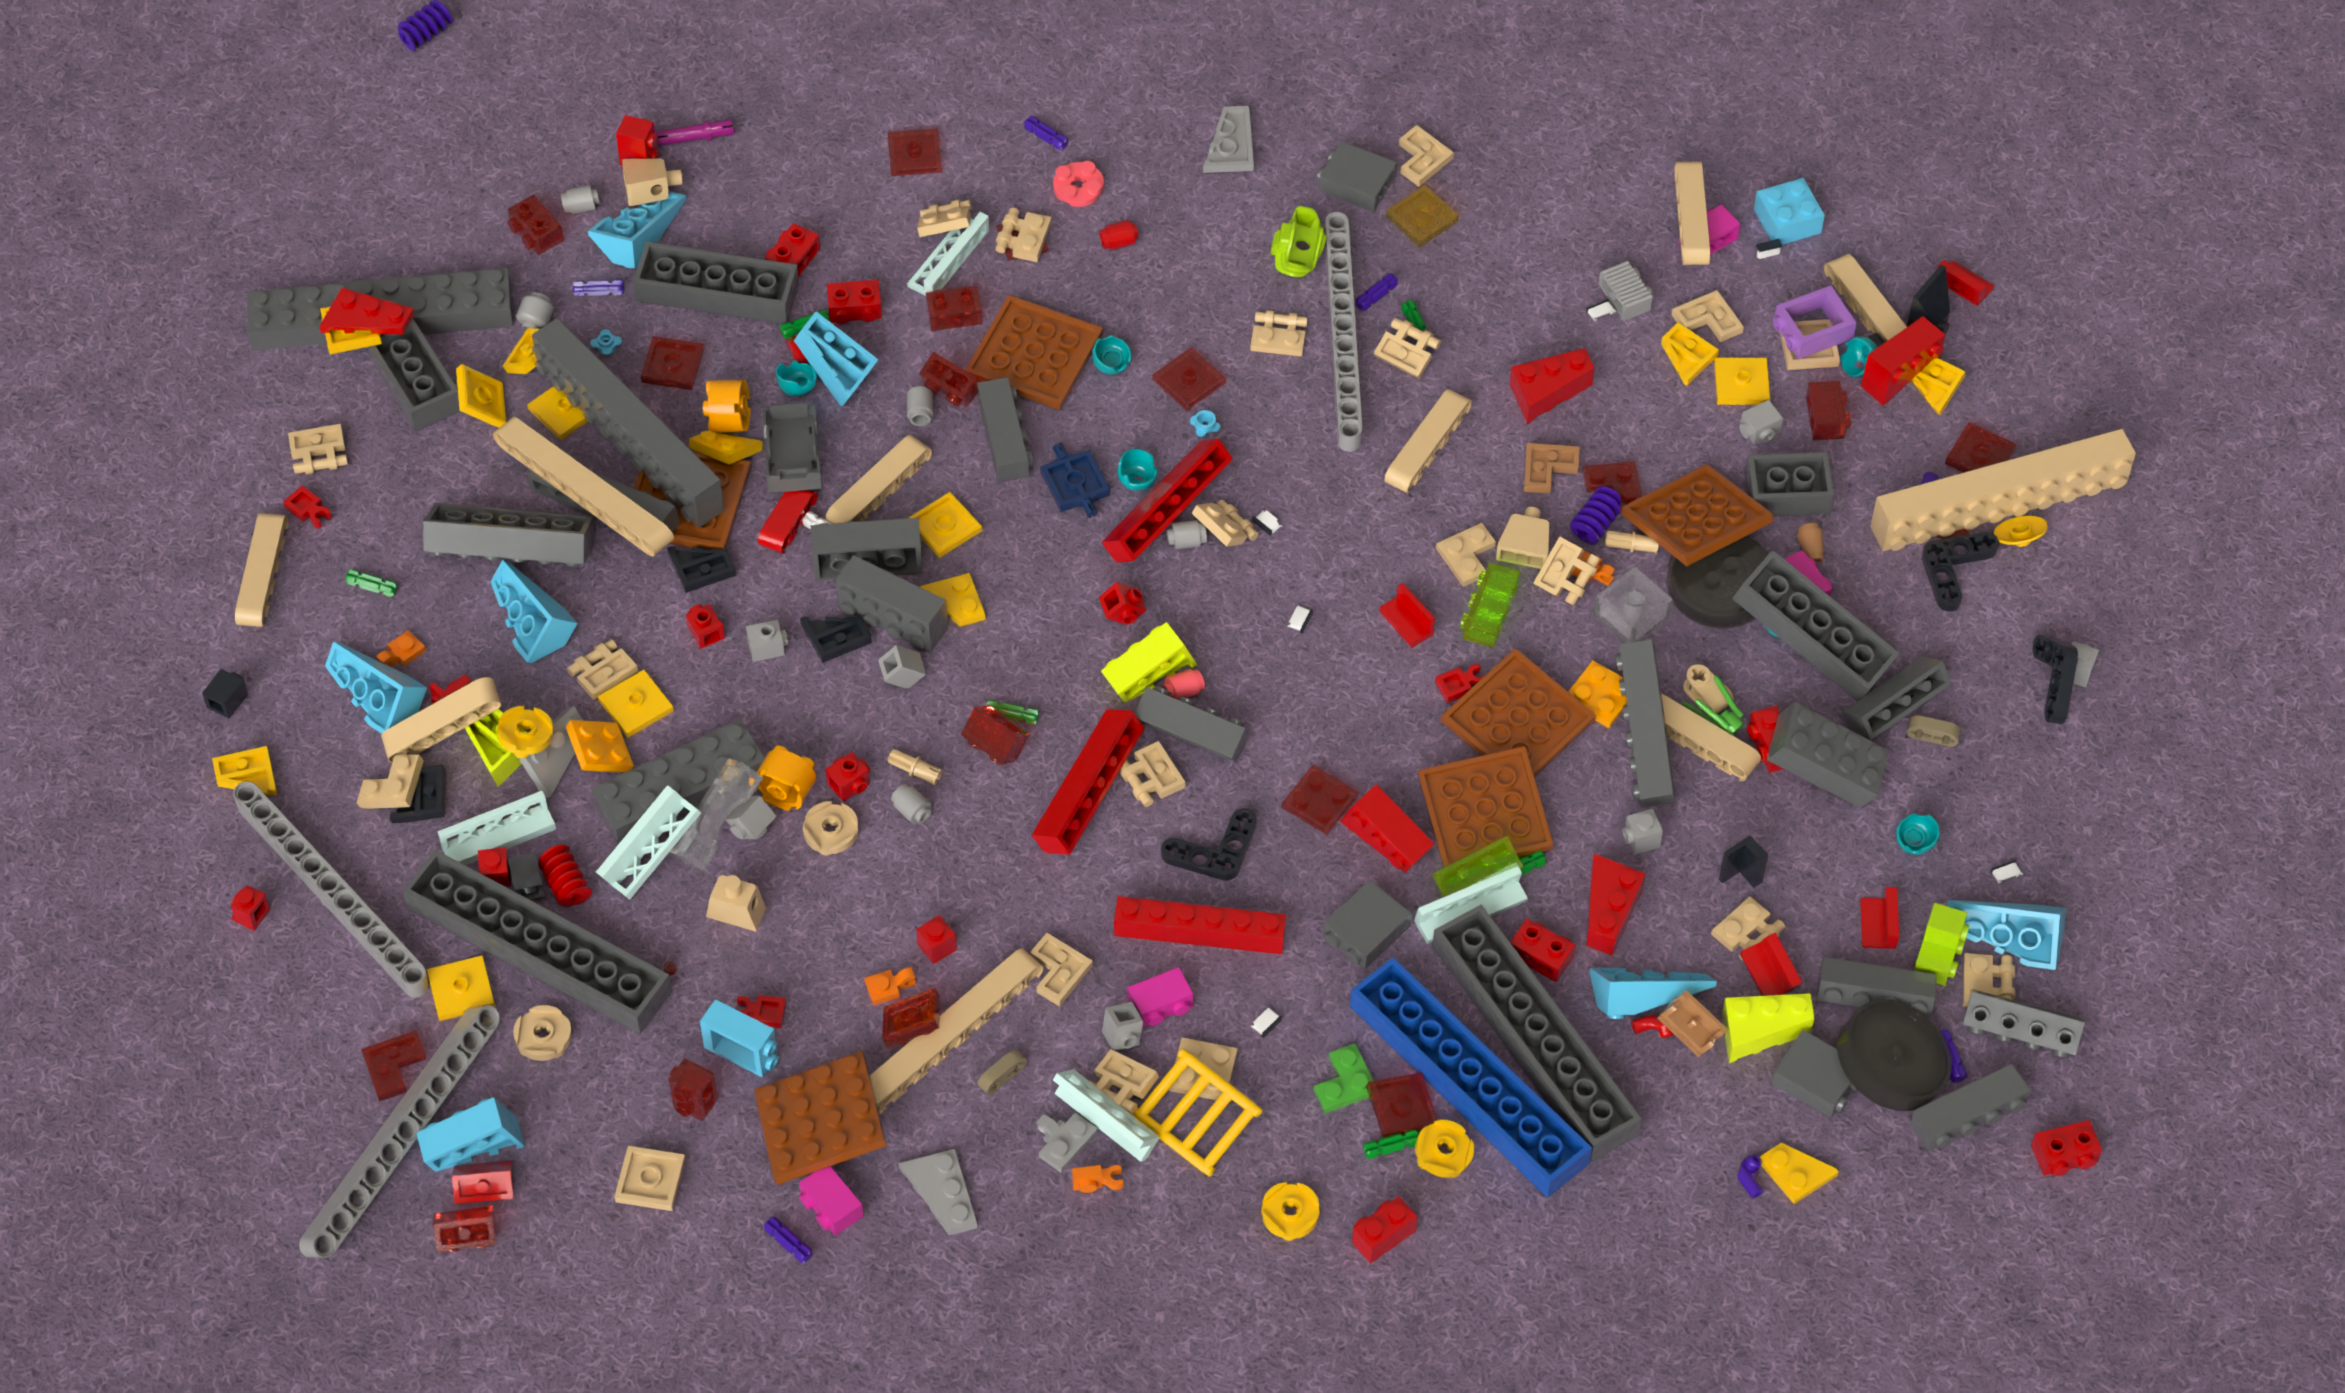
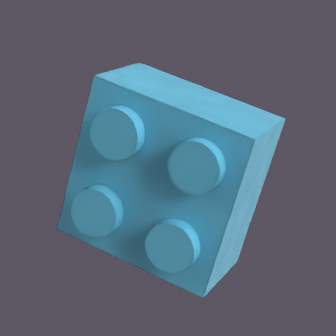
[1754,178,1825,245]

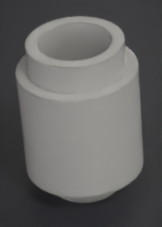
[561,185,600,215]
[907,386,933,426]
[1167,520,1207,550]
[891,784,932,824]

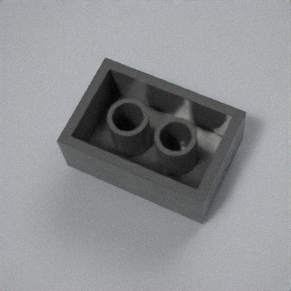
[1745,452,1834,516]

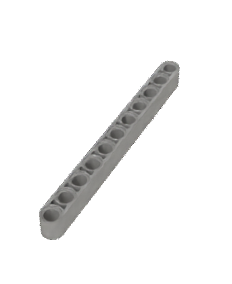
[1325,212,1362,452]
[233,781,429,997]
[299,1005,500,1258]

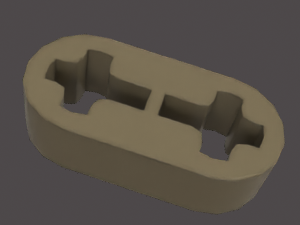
[1907,716,1961,747]
[977,1049,1027,1096]

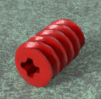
[538,844,592,908]

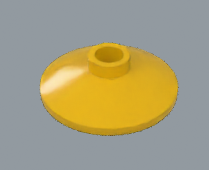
[1994,516,2048,547]

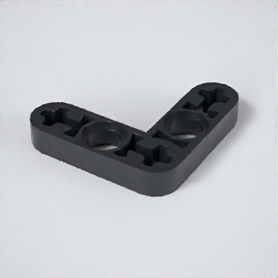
[1922,532,1999,611]
[2032,635,2078,724]
[1161,808,1256,881]

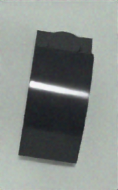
[508,852,545,900]

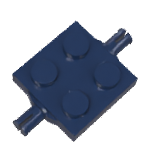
[1040,443,1110,518]

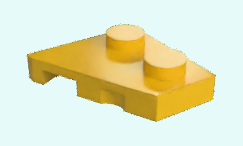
[1661,322,1719,386]
[503,328,539,374]
[1911,358,1966,415]
[689,431,763,465]
[920,573,986,627]
[212,746,277,796]
[1759,1143,1839,1204]

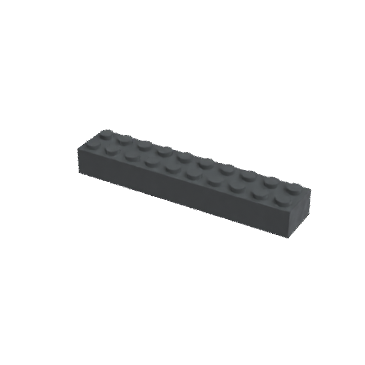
[247,268,513,351]
[532,318,724,528]
[402,849,672,1034]
[1432,904,1642,1162]

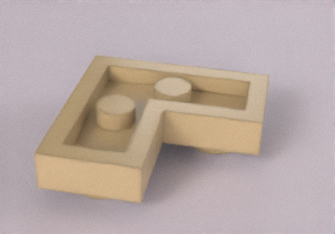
[1399,125,1454,187]
[1672,290,1744,342]
[1436,523,1496,587]
[356,754,424,809]
[1030,933,1093,1007]

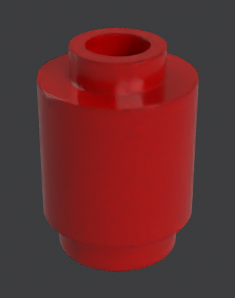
[1099,219,1139,251]

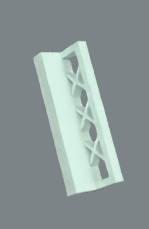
[907,212,989,300]
[596,785,701,900]
[438,791,556,865]
[1414,866,1528,944]
[1053,1069,1160,1162]

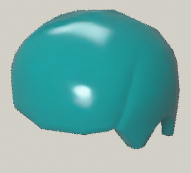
[1092,335,1132,375]
[1840,336,1877,378]
[775,360,817,396]
[1117,449,1158,491]
[1895,813,1940,855]

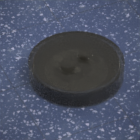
[1666,536,1768,629]
[1837,1000,1951,1111]

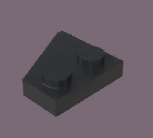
[667,546,736,593]
[800,617,872,663]
[390,764,446,823]

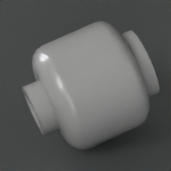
[516,292,554,331]

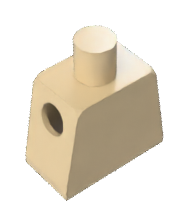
[622,159,682,206]
[1496,507,1549,569]
[706,875,766,931]

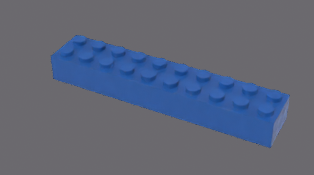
[1350,957,1592,1198]

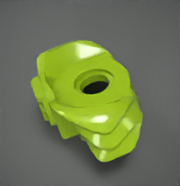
[1270,206,1327,277]

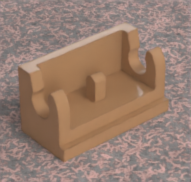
[1657,990,1728,1057]

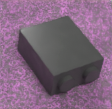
[1317,141,1397,212]
[1323,880,1412,969]
[1771,1030,1863,1118]

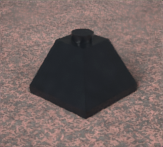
[1907,264,1950,334]

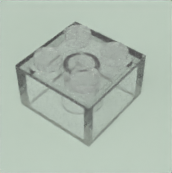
[1594,566,1673,643]

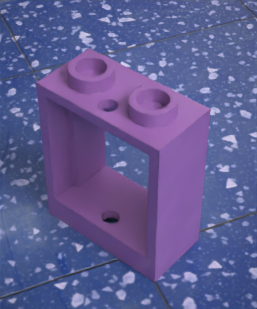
[1773,285,1856,359]

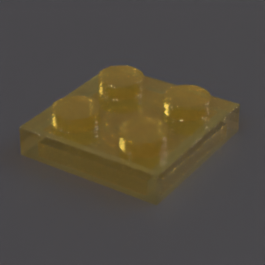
[1386,185,1459,247]

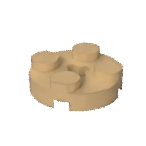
[803,801,858,856]
[513,1005,572,1061]

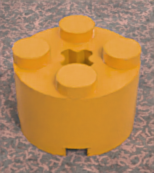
[703,379,751,433]
[752,745,816,811]

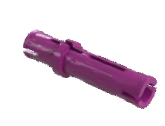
[656,119,734,147]

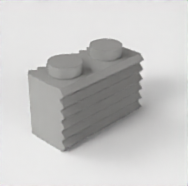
[1598,261,1654,321]

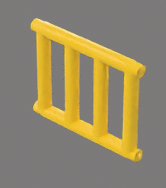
[1130,1048,1263,1177]

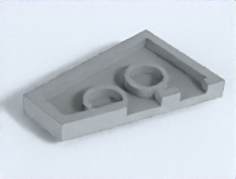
[1203,106,1254,173]
[519,706,583,798]
[898,1149,978,1236]

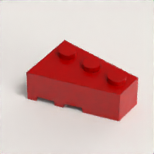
[1861,316,1946,406]
[1509,348,1594,424]
[1340,784,1435,873]
[1586,853,1646,956]

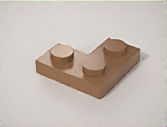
[1524,443,1580,494]

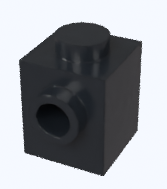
[202,669,248,719]

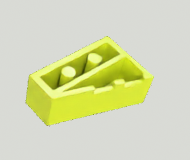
[1101,622,1197,703]
[464,709,528,786]
[1722,993,1814,1063]

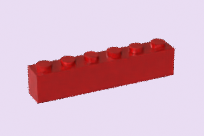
[1101,438,1233,563]
[1032,709,1145,855]
[1114,896,1286,954]

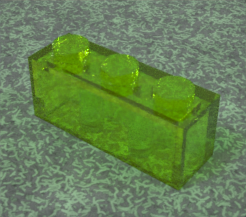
[1460,562,1520,648]
[1432,836,1523,897]

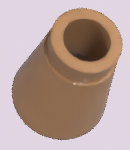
[1796,523,1824,563]

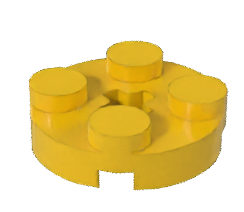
[497,706,553,758]
[1415,1120,1474,1178]
[1261,1182,1320,1241]

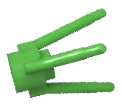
[1682,676,1745,736]

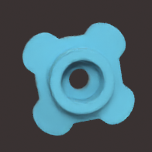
[590,329,622,356]
[1190,410,1220,437]

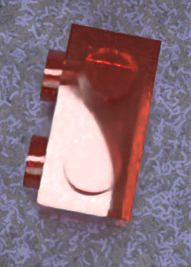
[507,194,564,255]
[926,286,982,331]
[919,352,979,407]
[1806,381,1851,440]
[961,705,1030,765]
[668,1058,718,1121]
[433,1206,497,1252]

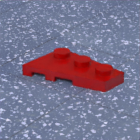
[319,288,415,334]

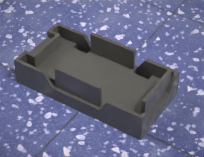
[763,402,822,493]

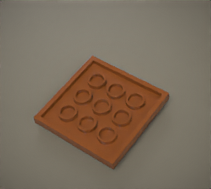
[965,294,1103,410]
[633,452,751,550]
[1622,464,1773,566]
[1441,648,1596,778]
[1417,746,1554,874]
[754,1051,887,1185]

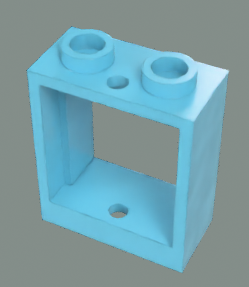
[700,999,779,1078]

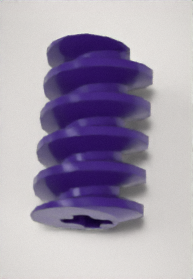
[398,0,453,52]
[1570,486,1622,545]

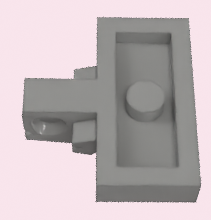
[1036,1113,1098,1173]

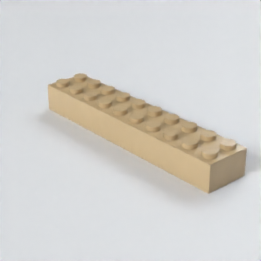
[1870,429,2136,551]

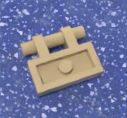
[917,199,972,237]
[995,208,1052,262]
[1250,310,1308,356]
[1373,318,1441,379]
[288,424,348,475]
[1192,500,1258,547]
[1533,536,1600,606]
[567,639,638,700]
[1120,741,1185,807]
[1711,897,1785,961]
[1963,953,2015,1007]
[1090,1049,1159,1114]

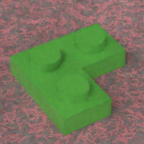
[1314,1044,1378,1114]

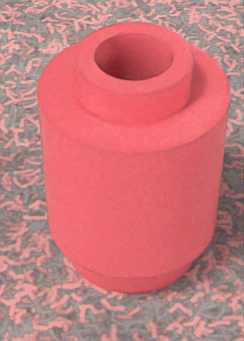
[1162,669,1205,700]

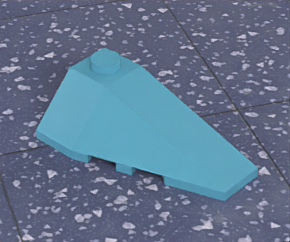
[588,191,686,268]
[490,559,578,663]
[325,641,427,734]
[1947,900,2066,970]
[1590,967,1717,1019]

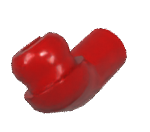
[1631,1015,1673,1038]

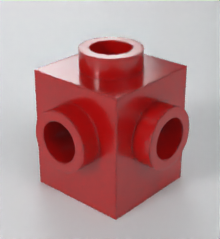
[1099,582,1147,625]
[825,752,870,802]

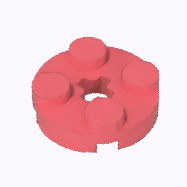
[1053,161,1104,207]

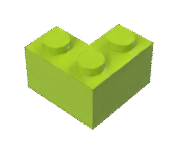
[1914,903,1970,986]

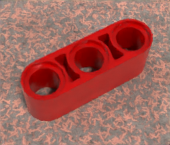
[758,490,818,554]

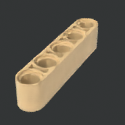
[1675,161,1710,265]
[1824,254,1907,343]
[1384,389,1472,494]
[826,435,932,524]
[235,513,288,627]
[381,677,501,763]
[1661,693,1761,781]

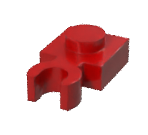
[283,485,332,529]
[1435,664,1485,703]
[737,995,787,1028]

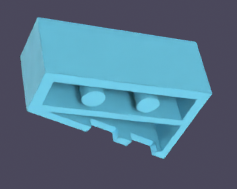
[794,312,879,407]
[416,1097,525,1172]

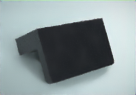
[1719,835,1768,888]

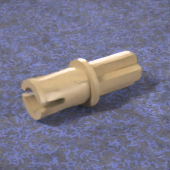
[1605,531,1659,554]
[888,749,943,785]

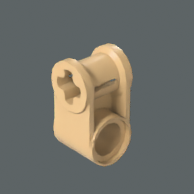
[1683,664,1734,718]

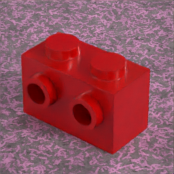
[616,115,660,166]
[765,223,820,278]
[827,279,882,324]
[1747,705,1783,773]
[1510,919,1576,983]
[2031,1120,2102,1176]
[1352,1196,1418,1264]

